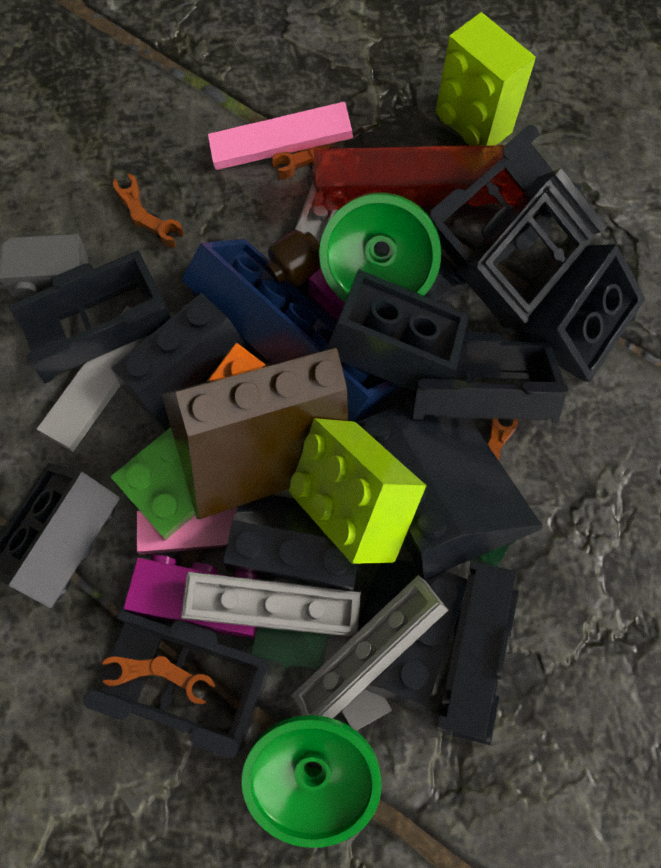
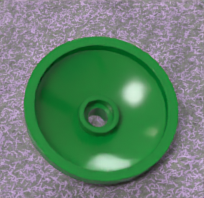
[319,193,441,302]
[242,715,382,848]

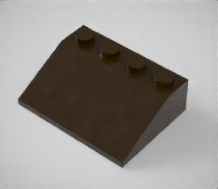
[162,348,348,519]

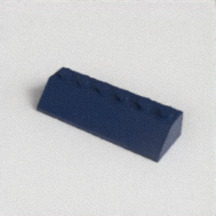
[181,239,400,422]

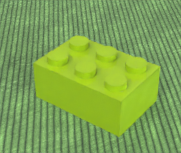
[435,12,536,155]
[289,418,427,564]

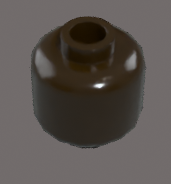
[266,230,321,288]

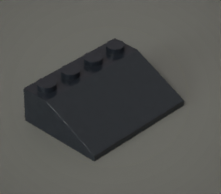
[356,409,542,580]

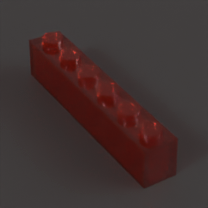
[312,145,523,210]

